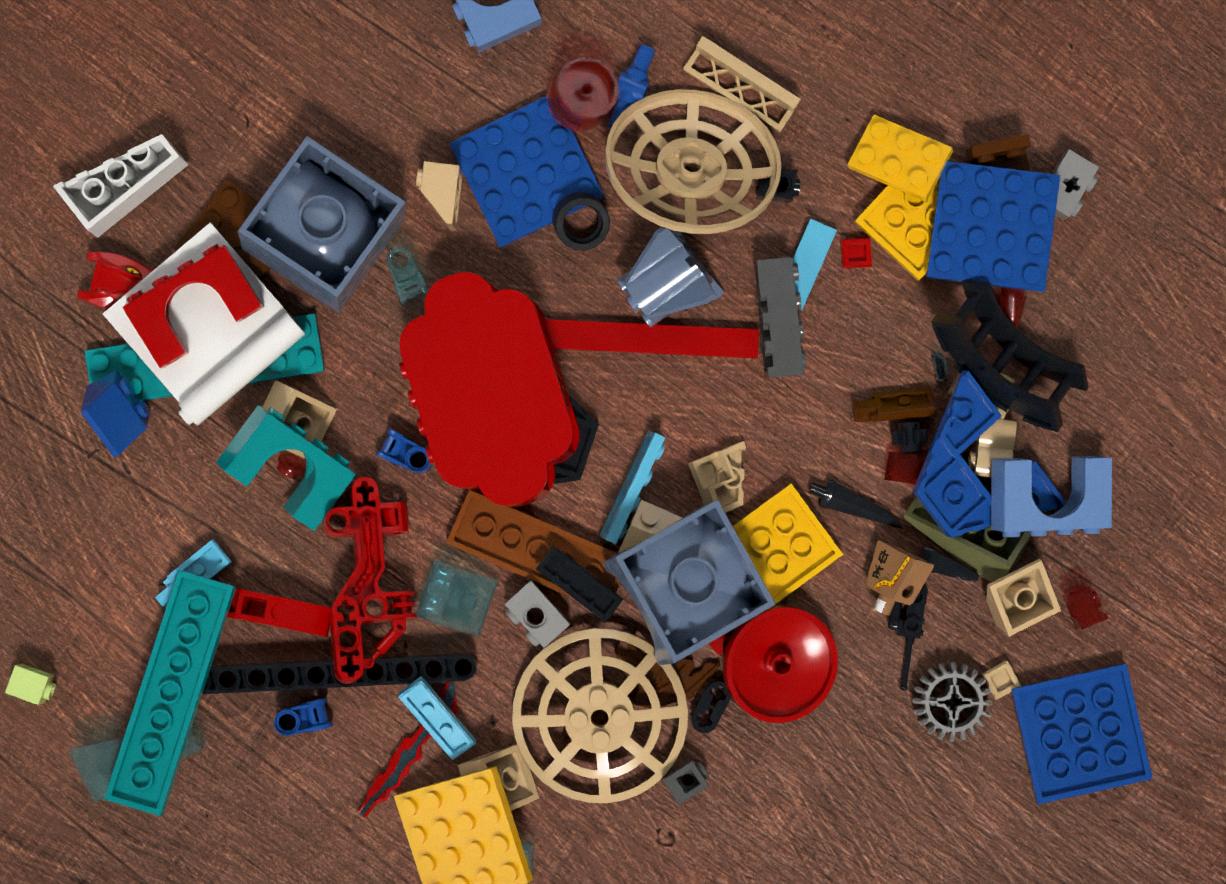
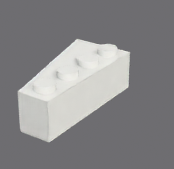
[53,134,188,237]

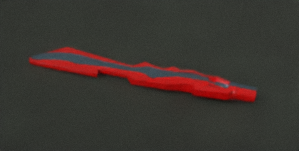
[357,682,458,818]

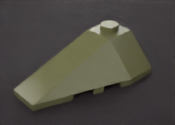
[903,497,1031,582]

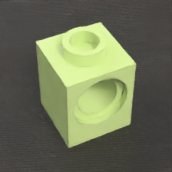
[5,663,56,705]

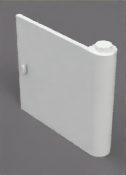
[103,222,306,426]

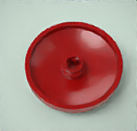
[723,605,838,723]

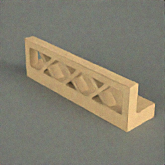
[683,36,801,133]

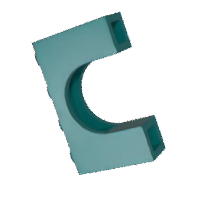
[216,405,356,531]

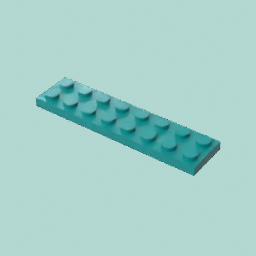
[84,314,325,401]
[104,570,236,817]

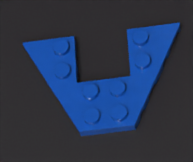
[912,370,1066,538]

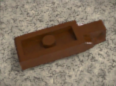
[853,387,936,422]

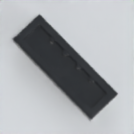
[536,545,624,623]

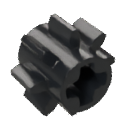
[892,421,928,452]

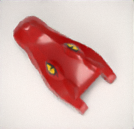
[77,251,154,310]

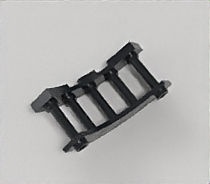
[931,279,1089,432]

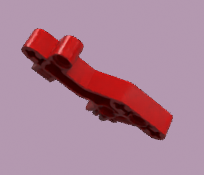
[322,477,417,684]

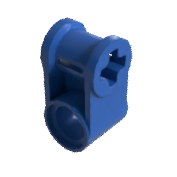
[376,428,434,474]
[274,697,333,736]

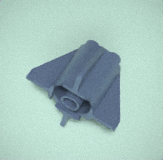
[617,227,725,327]

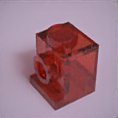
[1062,582,1109,630]

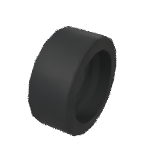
[552,192,610,251]

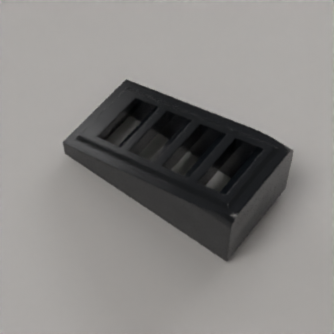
[919,546,979,582]

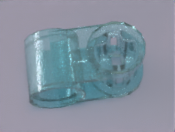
[386,247,429,305]

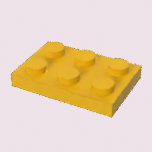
[847,115,953,202]

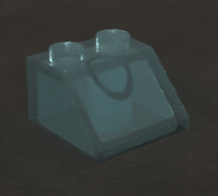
[416,560,498,636]

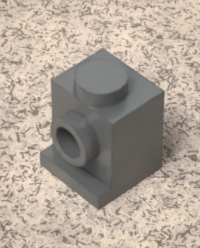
[662,759,709,805]

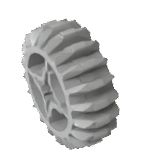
[912,662,992,742]

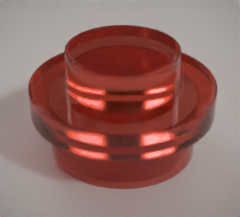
[276,453,305,479]

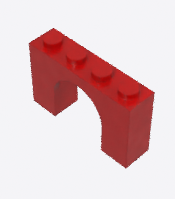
[122,244,264,368]

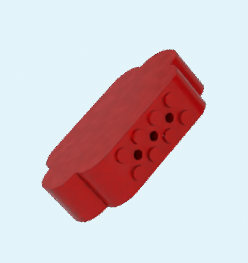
[399,272,580,507]

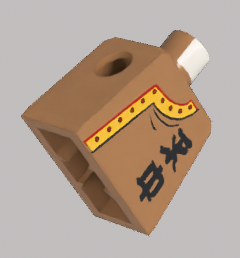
[866,540,934,615]

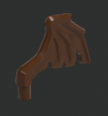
[614,625,721,708]

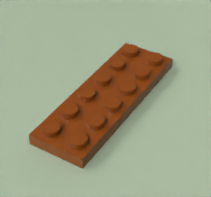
[446,490,620,598]

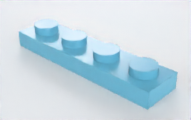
[599,431,665,544]

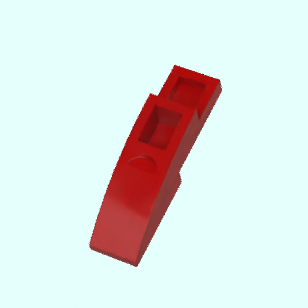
[227,589,330,637]

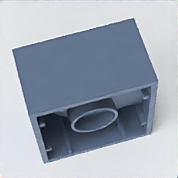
[238,136,406,313]

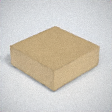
[981,660,1021,700]

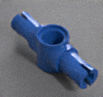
[608,45,655,131]

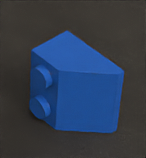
[80,370,150,458]

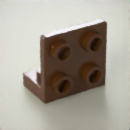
[966,134,1031,171]

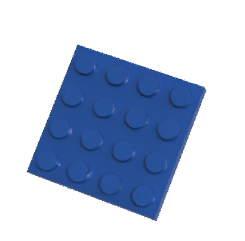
[449,93,604,249]
[927,161,1061,293]
[1011,663,1153,804]

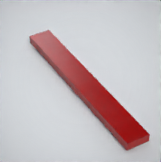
[545,319,759,359]

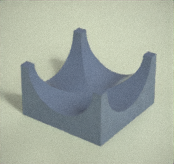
[602,500,776,665]

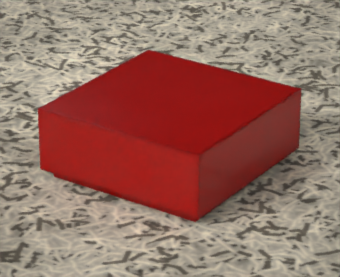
[840,237,872,269]

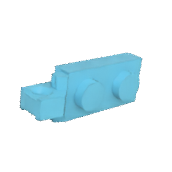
[155,539,232,607]

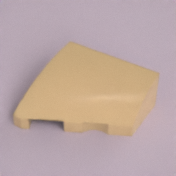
[688,441,746,513]

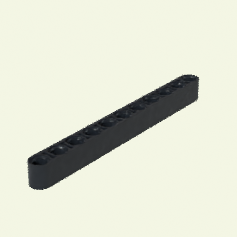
[202,653,478,694]

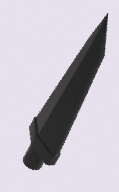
[809,479,903,529]

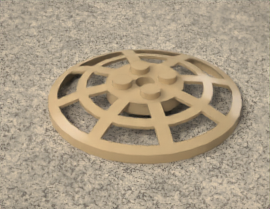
[605,89,781,234]
[512,627,688,803]

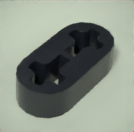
[691,680,731,733]

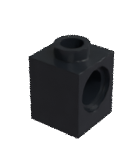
[756,167,800,204]

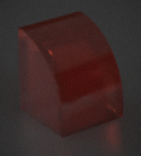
[884,451,926,485]

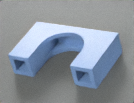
[452,0,542,53]
[991,456,1112,537]

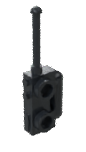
[887,586,928,691]

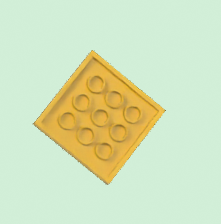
[394,766,533,884]

